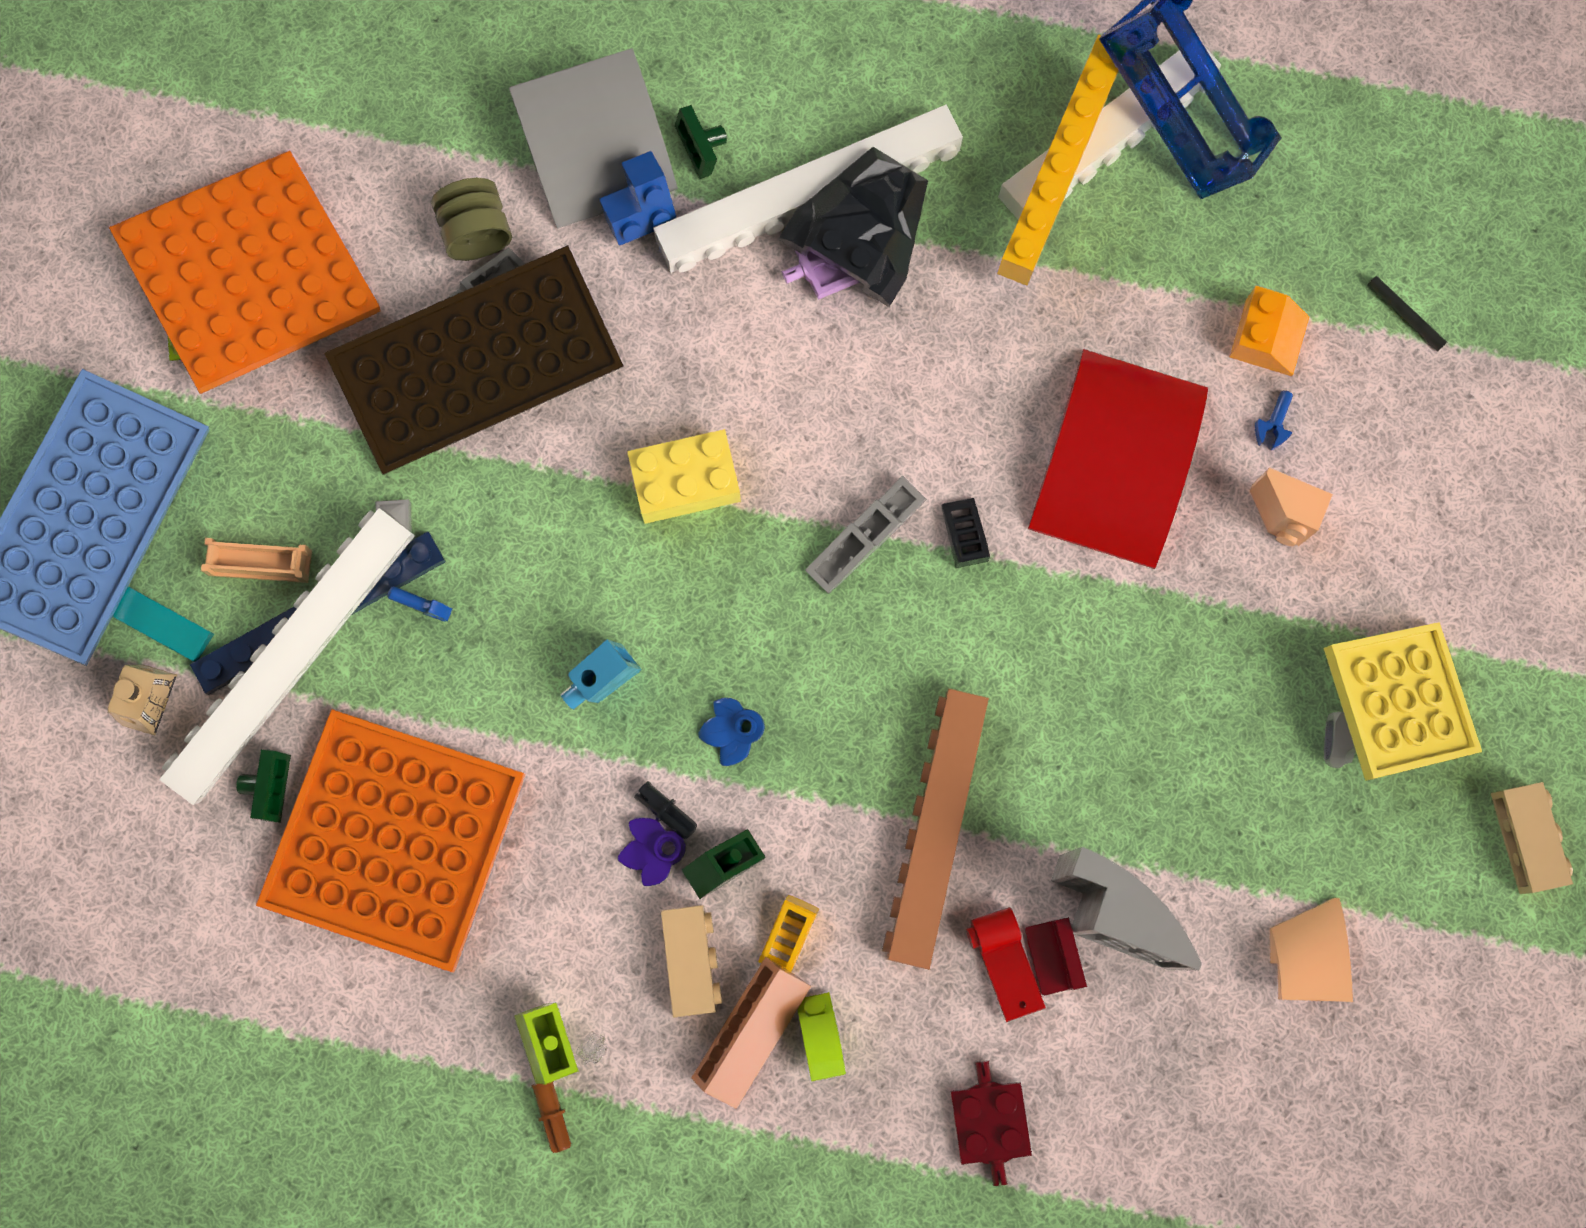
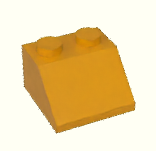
[1229,286,1309,377]

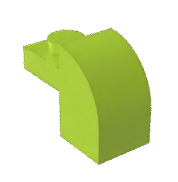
[797,992,846,1082]

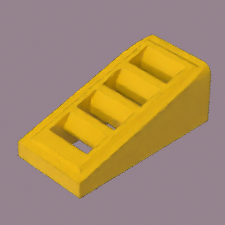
[758,895,819,972]

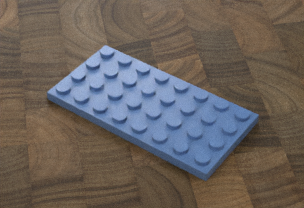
[0,369,209,666]

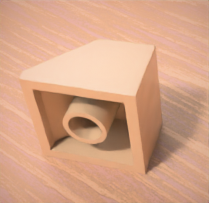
[1250,468,1333,546]

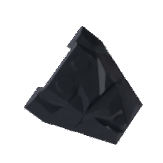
[779,147,928,307]

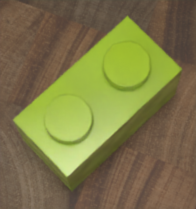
[514,1002,578,1084]

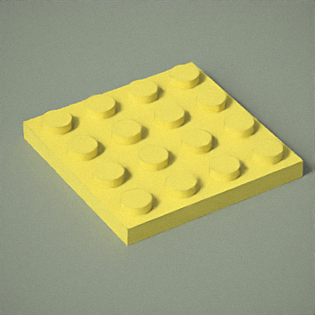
[1324,622,1482,781]

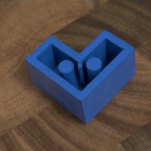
[599,151,677,246]

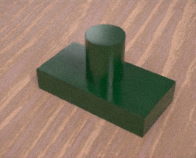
[674,105,727,179]
[236,749,291,823]

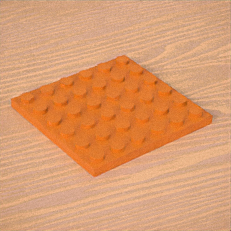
[109,151,381,394]
[256,709,526,972]

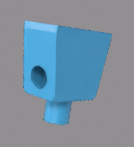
[561,639,642,710]

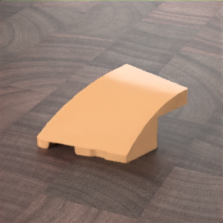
[1270,898,1353,1002]

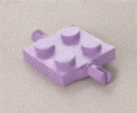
[782,250,860,300]

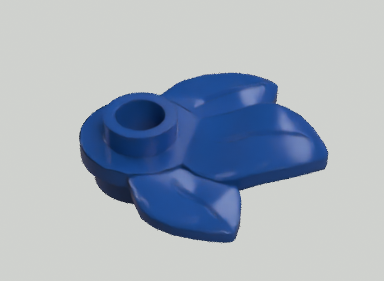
[698,698,765,766]

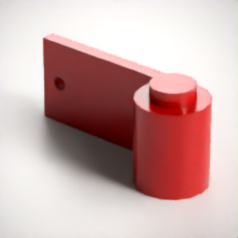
[966,907,1046,1022]

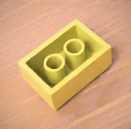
[627,429,741,524]

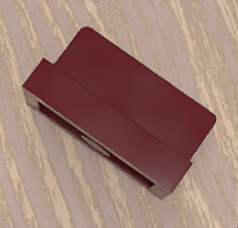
[1025,917,1087,996]

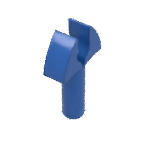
[1255,390,1293,451]
[387,586,452,622]

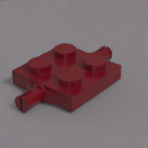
[951,1060,1032,1186]

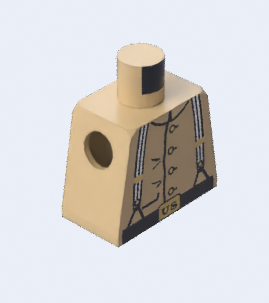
[108,665,177,736]

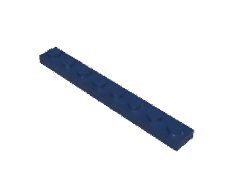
[190,532,446,695]

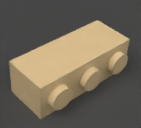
[1491,782,1573,894]
[661,905,722,1018]

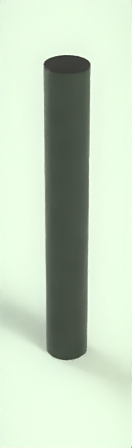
[1367,275,1447,351]

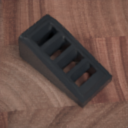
[941,498,990,568]

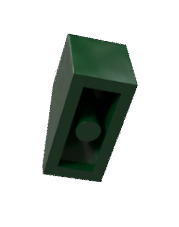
[682,829,766,899]

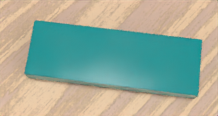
[112,587,214,662]

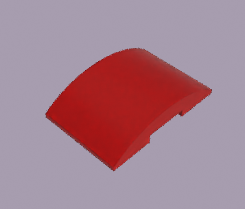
[1028,349,1208,569]

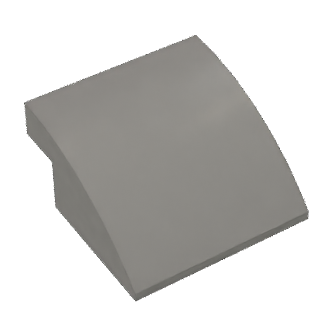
[509,48,678,229]
[1051,847,1202,971]

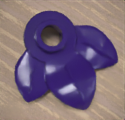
[617,818,686,886]

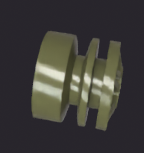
[431,177,513,261]

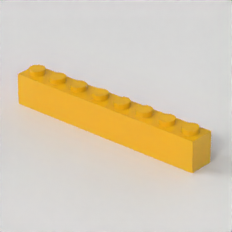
[997,34,1128,286]

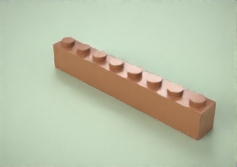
[882,689,989,970]

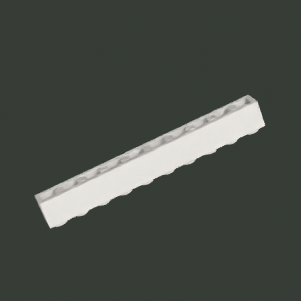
[653,105,963,273]
[159,508,415,805]

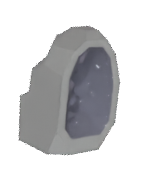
[1324,712,1356,769]

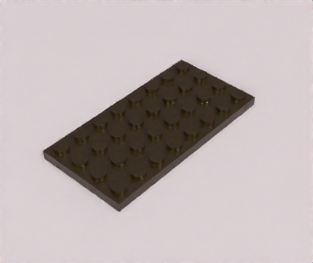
[324,245,624,475]

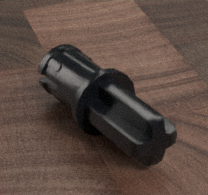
[634,781,697,839]

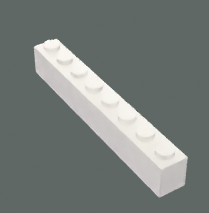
[998,38,1221,220]

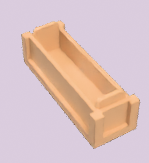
[201,538,312,583]

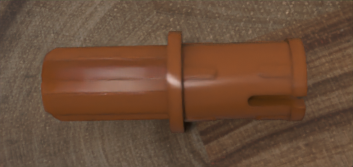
[531,1081,571,1153]

